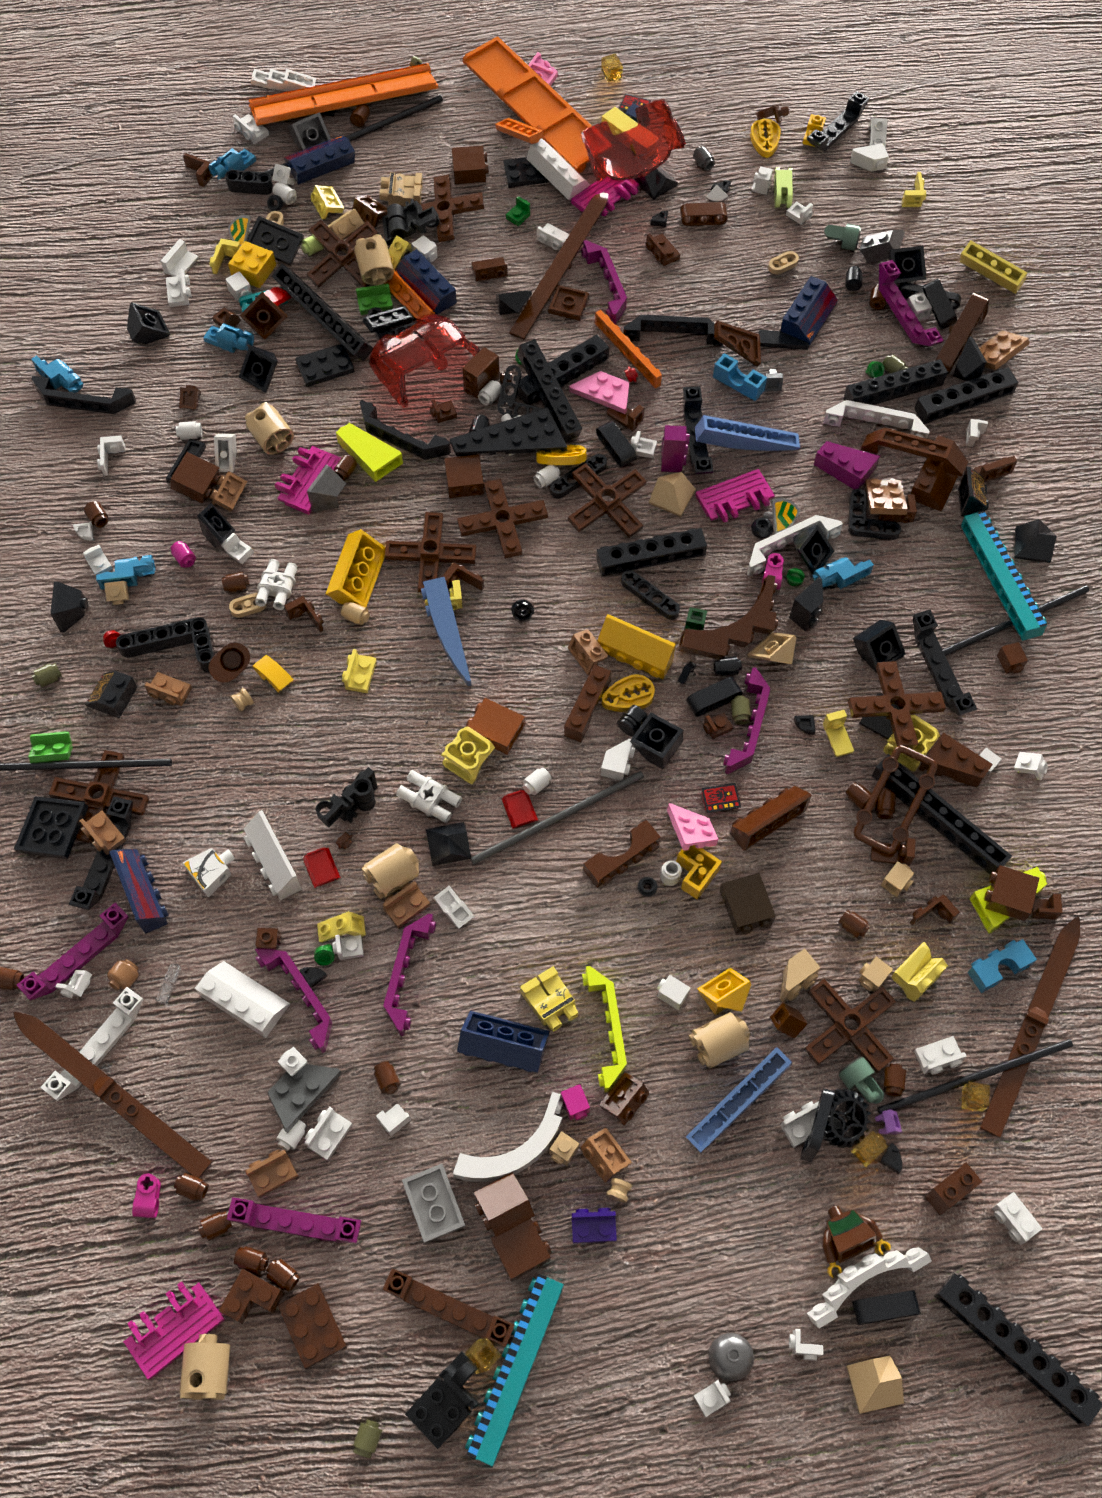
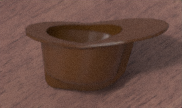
[209,642,250,683]

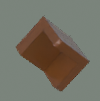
[1032,894,1063,920]
[770,1003,807,1038]

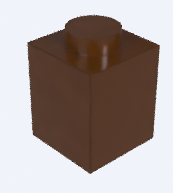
[997,642,1028,674]

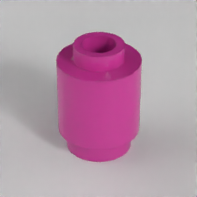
[171,541,196,568]

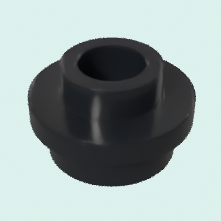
[267,195,283,211]
[638,877,658,897]

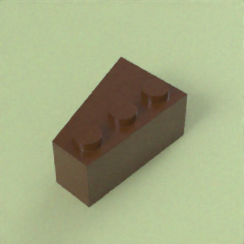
[918,732,993,788]

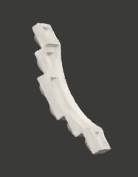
[807,1247,932,1328]

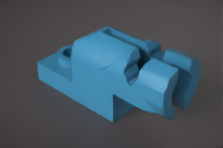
[208,148,256,180]
[203,323,254,353]
[31,355,83,393]
[96,555,155,590]
[813,557,874,589]

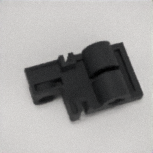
[382,199,439,246]
[316,767,378,828]
[405,1351,479,1449]

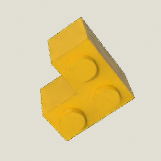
[676,845,722,900]

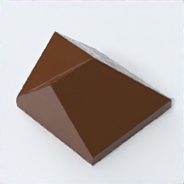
[240,292,288,340]

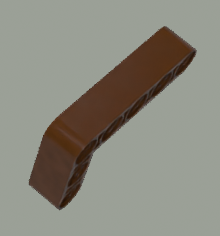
[935,293,989,374]

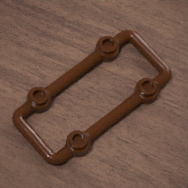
[853,745,938,855]

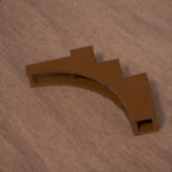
[678,575,778,660]

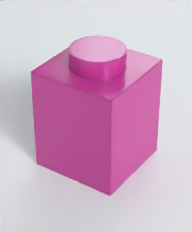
[560,1084,590,1121]

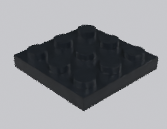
[14,796,89,859]

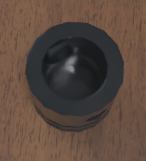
[617,705,648,737]

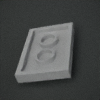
[402,1164,466,1244]

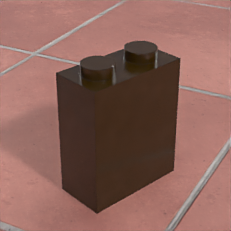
[720,873,776,934]

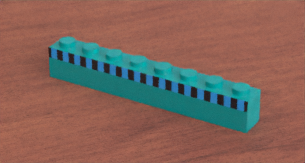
[961,511,1047,641]
[465,1274,564,1467]

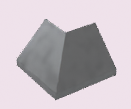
[307,465,346,513]

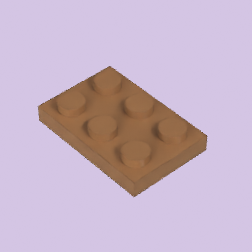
[979,330,1029,370]
[865,478,908,515]

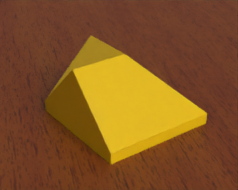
[697,968,751,1015]

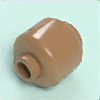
[107,959,139,991]

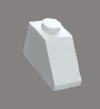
[850,143,889,172]
[214,434,237,472]

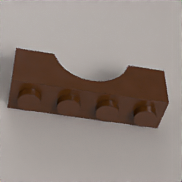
[564,664,611,743]
[583,820,661,888]

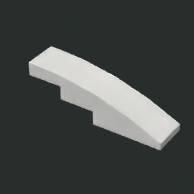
[251,69,316,91]

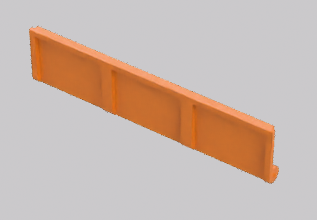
[462,36,613,174]
[249,63,439,126]

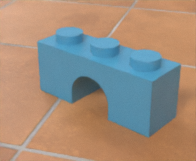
[713,353,767,401]
[967,939,1037,993]

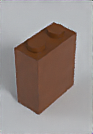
[465,698,525,755]

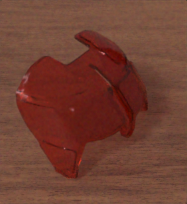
[581,98,686,182]
[369,314,480,408]

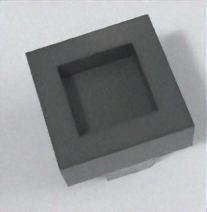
[765,369,783,392]

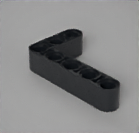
[116,617,215,672]

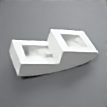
[433,886,475,929]

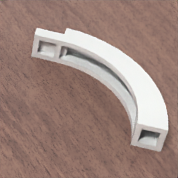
[453,1092,563,1182]

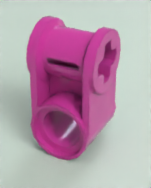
[762,553,784,590]
[132,1173,161,1218]

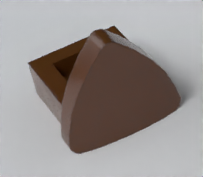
[212,307,241,327]

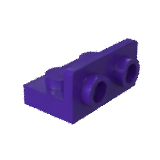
[571,1208,617,1244]

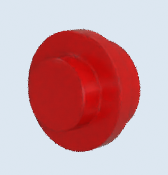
[624,366,638,383]
[103,630,121,648]

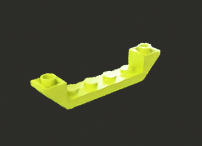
[582,966,627,1093]

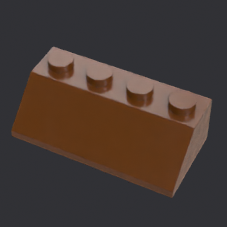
[910,435,966,512]
[730,786,812,851]

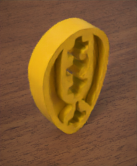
[750,119,781,158]
[536,445,587,465]
[602,674,655,712]

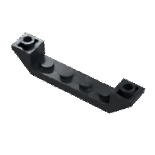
[807,91,870,152]
[623,315,723,345]
[31,376,136,414]
[683,386,713,475]
[360,400,451,460]
[912,609,977,716]
[69,797,133,910]

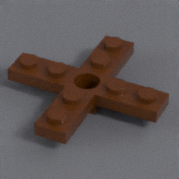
[420,174,484,242]
[307,219,379,288]
[568,463,647,538]
[457,478,548,559]
[385,512,476,592]
[848,661,946,749]
[49,750,150,843]
[804,979,896,1073]

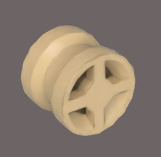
[230,688,254,712]
[606,1178,632,1203]

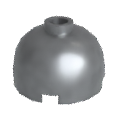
[709,1333,754,1381]

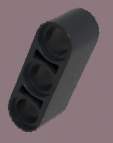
[225,170,273,195]
[922,278,957,330]
[596,421,637,467]
[686,677,743,717]
[852,1290,921,1325]

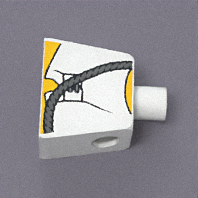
[183,848,235,897]

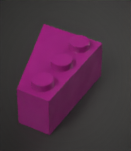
[661,425,690,472]
[813,441,880,489]

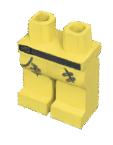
[520,966,578,1032]

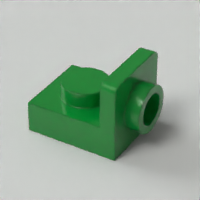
[506,196,530,226]

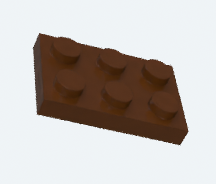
[278,1283,347,1369]

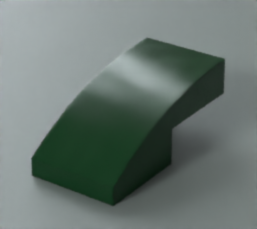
[684,607,707,630]

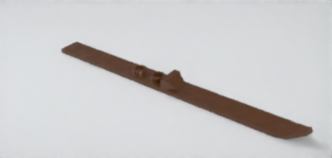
[509,192,608,340]
[980,917,1080,1138]
[13,1011,212,1178]

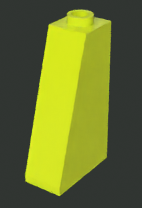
[336,423,403,482]
[970,867,1047,934]

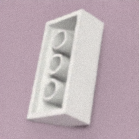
[526,139,590,200]
[243,810,302,900]
[195,961,290,1038]

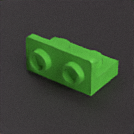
[356,284,393,315]
[28,731,73,763]

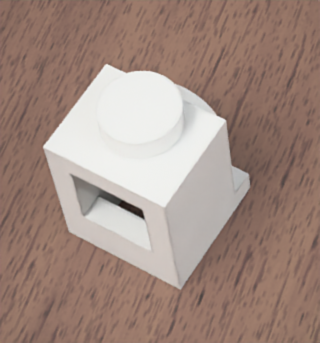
[751,166,773,195]

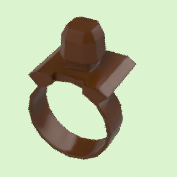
[756,105,790,123]

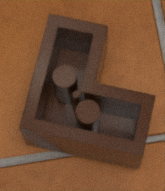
[219,1269,285,1324]

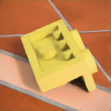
[311,185,344,219]
[342,649,377,694]

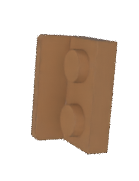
[210,471,247,512]
[568,629,608,675]
[144,672,192,706]
[80,811,127,855]
[383,881,431,929]
[580,1128,632,1183]
[245,1149,298,1198]

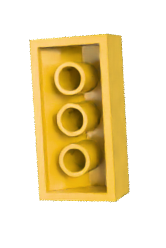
[325,529,386,607]
[597,614,676,679]

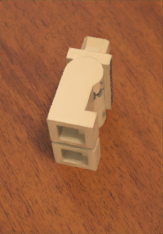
[379,172,423,206]

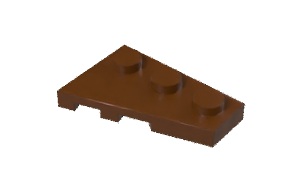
[714,321,761,367]

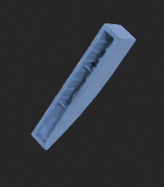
[695,415,800,451]
[421,577,472,686]
[686,1047,792,1153]

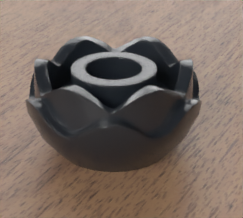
[751,518,773,539]
[511,599,534,621]

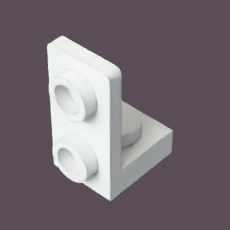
[868,118,888,149]
[97,436,126,476]

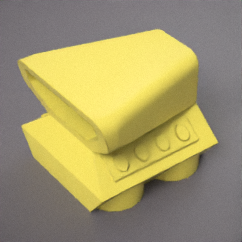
[883,714,940,771]
[441,727,495,784]
[891,942,948,1002]

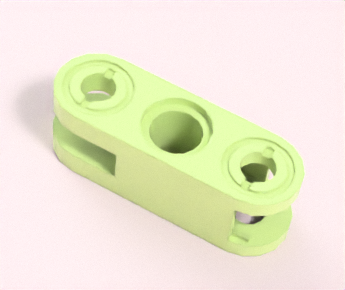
[774,167,793,208]

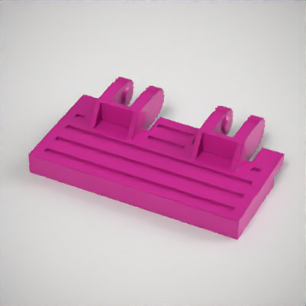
[571,167,639,216]
[275,446,341,515]
[695,469,775,522]
[123,1281,225,1380]

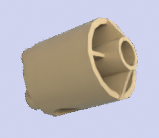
[354,234,394,285]
[245,402,294,455]
[362,843,419,900]
[688,1012,750,1069]
[179,1334,231,1400]

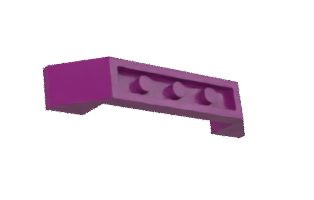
[581,240,627,325]
[879,260,944,346]
[723,667,771,774]
[17,902,129,1001]
[383,914,436,1036]
[255,948,333,1053]
[227,1197,362,1243]

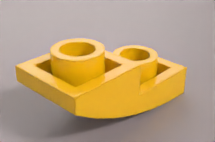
[803,114,826,147]
[252,655,294,693]

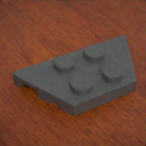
[267,1064,341,1133]

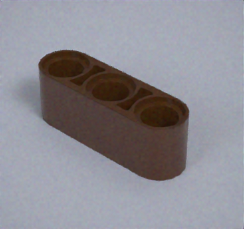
[680,202,728,226]

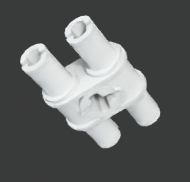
[255,559,297,610]
[396,770,462,823]

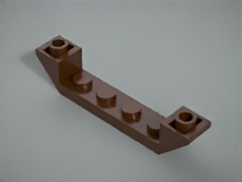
[861,427,968,477]
[382,1268,515,1347]

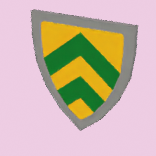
[228,215,252,246]
[763,498,800,534]

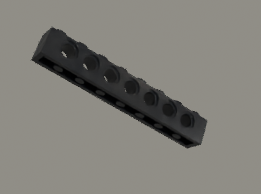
[271,263,374,361]
[872,754,1012,874]
[934,1273,1102,1427]

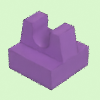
[875,1110,902,1135]

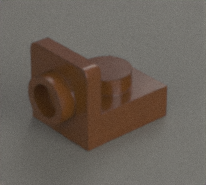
[179,385,201,410]
[430,399,457,423]
[703,712,733,739]
[255,928,281,949]

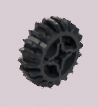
[817,1089,871,1148]

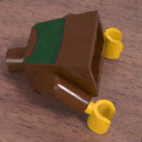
[822,1206,891,1278]

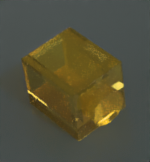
[601,53,623,82]
[961,1082,990,1112]
[851,1131,888,1167]
[465,1338,502,1374]

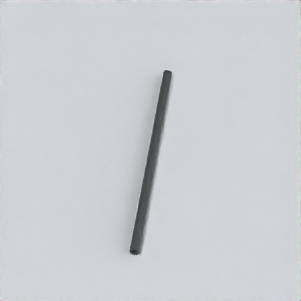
[470,771,644,865]

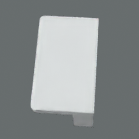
[161,239,198,277]

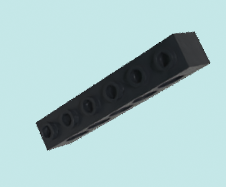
[515,335,609,405]
[517,339,582,442]
[843,359,948,405]
[914,367,1018,424]
[596,528,707,577]

